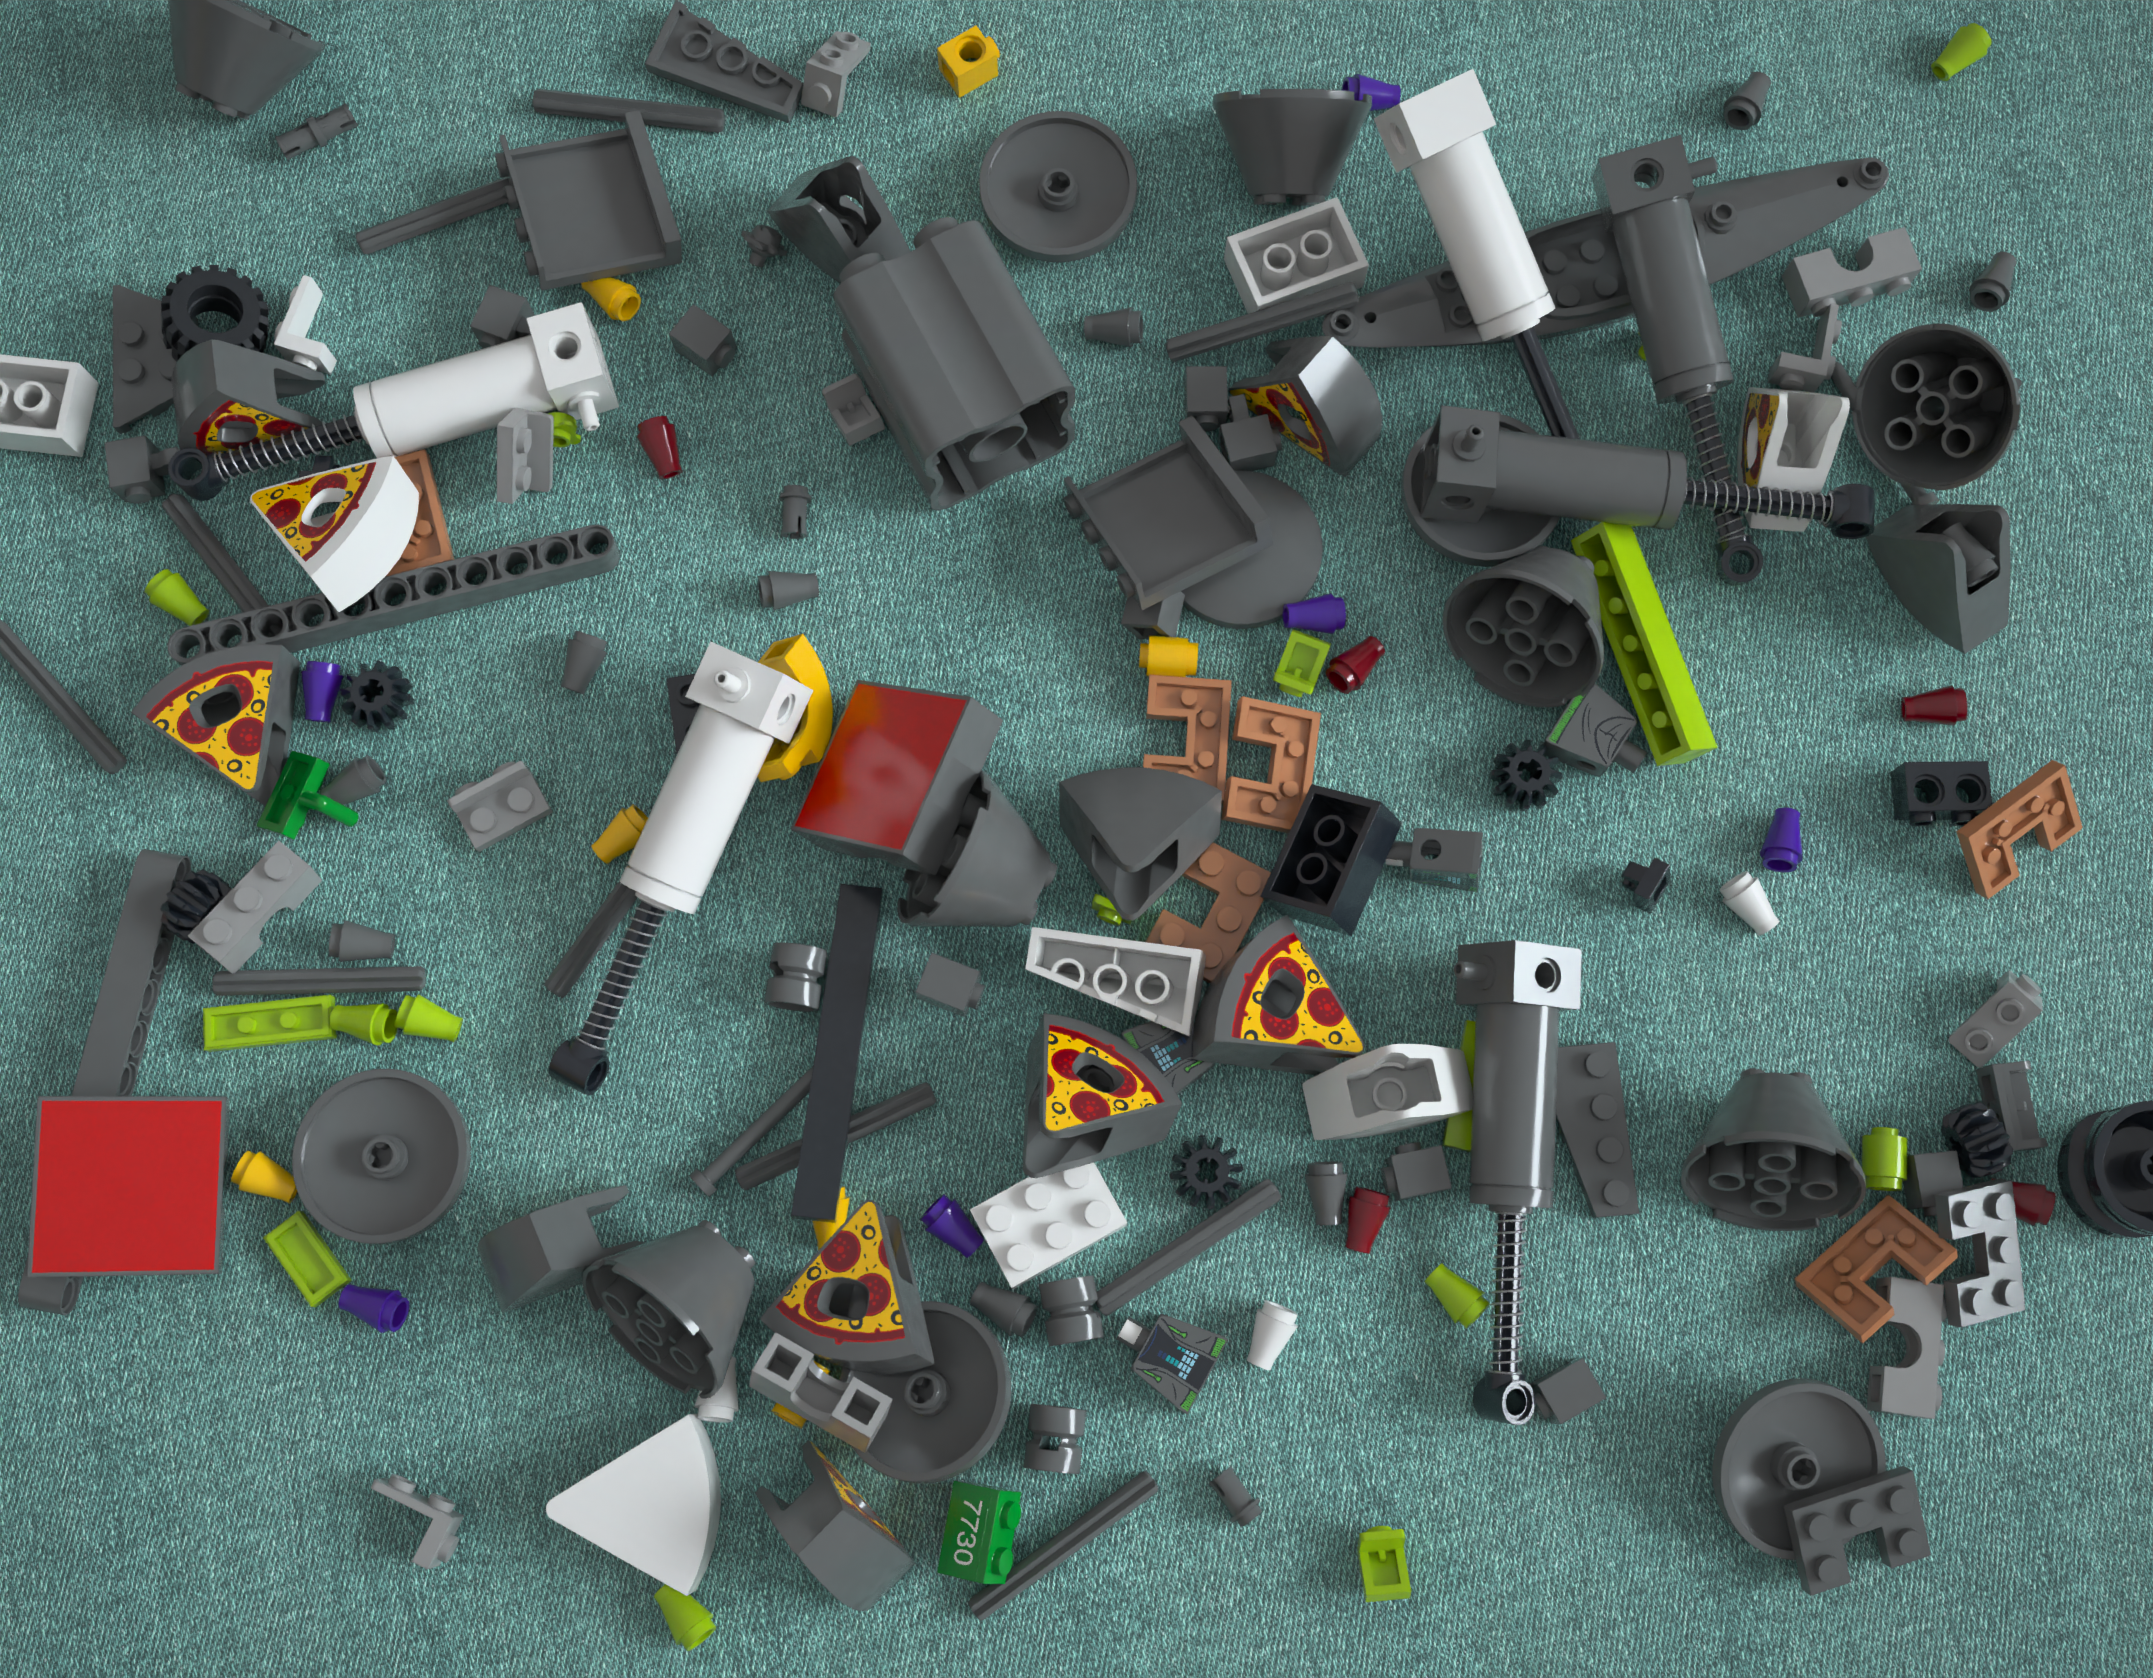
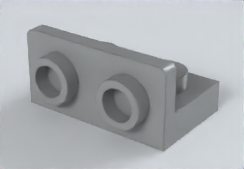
[497,408,554,504]
[447,761,553,852]

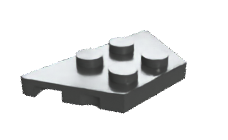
[113,285,198,434]

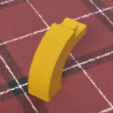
[757,634,833,783]

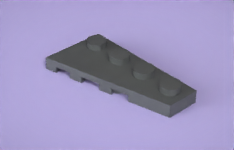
[645,0,803,123]
[1556,1042,1639,1218]

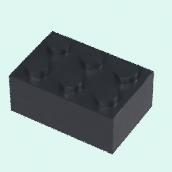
[1260,784,1402,937]

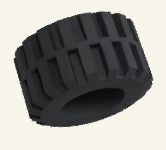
[161,265,269,362]

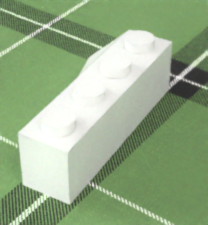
[1025,927,1206,1037]

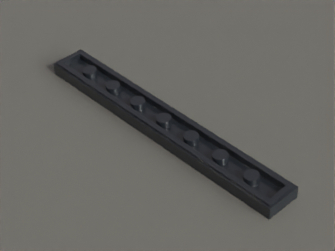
[791,884,883,1223]

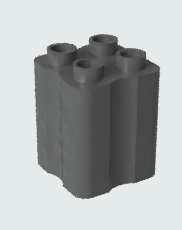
[833,217,1075,511]

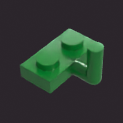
[256,751,358,840]

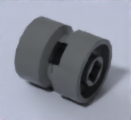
[764,942,827,1012]
[1039,1275,1104,1347]
[1023,1404,1087,1474]

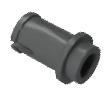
[779,485,812,539]
[1208,1466,1262,1528]

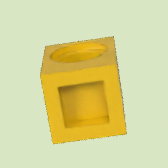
[937,25,1000,98]

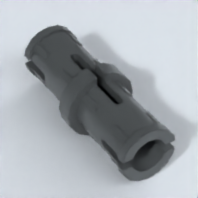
[275,103,358,160]

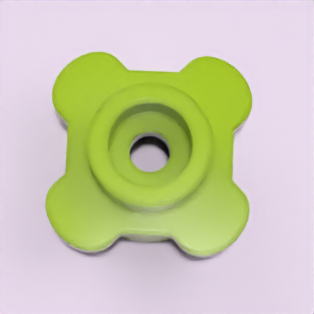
[548,412,581,448]

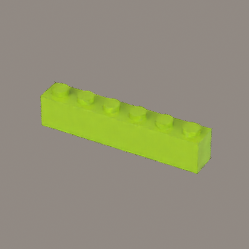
[1571,522,1718,766]

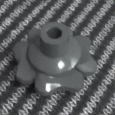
[741,225,787,268]

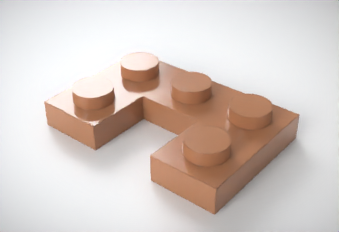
[385,449,454,577]
[1143,675,1232,804]
[1221,696,1321,833]
[1956,760,2083,899]
[1146,843,1271,983]
[1795,1195,1958,1344]

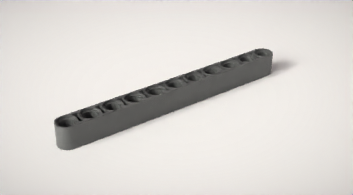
[168,524,620,666]
[18,849,191,1315]

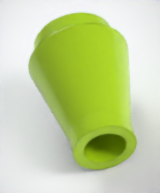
[1931,23,1992,81]
[145,569,210,626]
[395,994,463,1042]
[330,1003,398,1046]
[1424,1263,1490,1329]
[654,1584,716,1651]

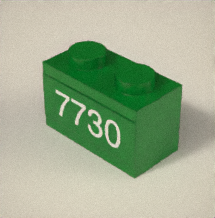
[937,1481,1021,1584]

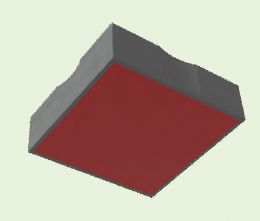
[790,680,1003,876]
[27,1096,230,1277]

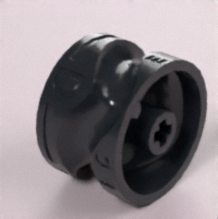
[2057,1100,2153,1239]

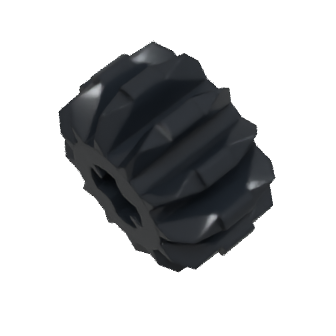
[340,660,414,733]
[1489,740,1562,812]
[160,869,232,944]
[1941,1102,2013,1178]
[1169,1135,1243,1210]

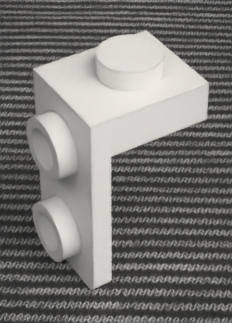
[274,275,337,375]

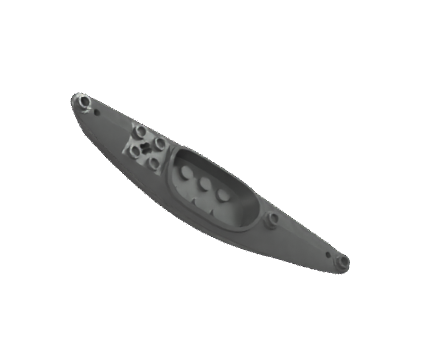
[1322,157,1889,348]

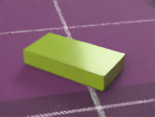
[263,1211,352,1307]

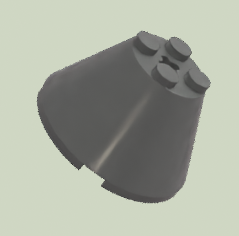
[168,0,326,120]
[1212,89,1372,206]
[1852,323,2020,491]
[1443,545,1604,707]
[897,770,1057,927]
[1681,1068,1866,1231]
[582,1220,755,1399]

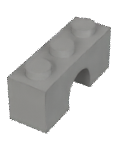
[1782,227,1922,318]
[188,841,322,974]
[1867,1277,1947,1419]
[749,1332,893,1453]

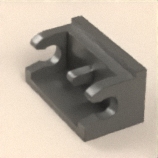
[1976,1061,2048,1152]

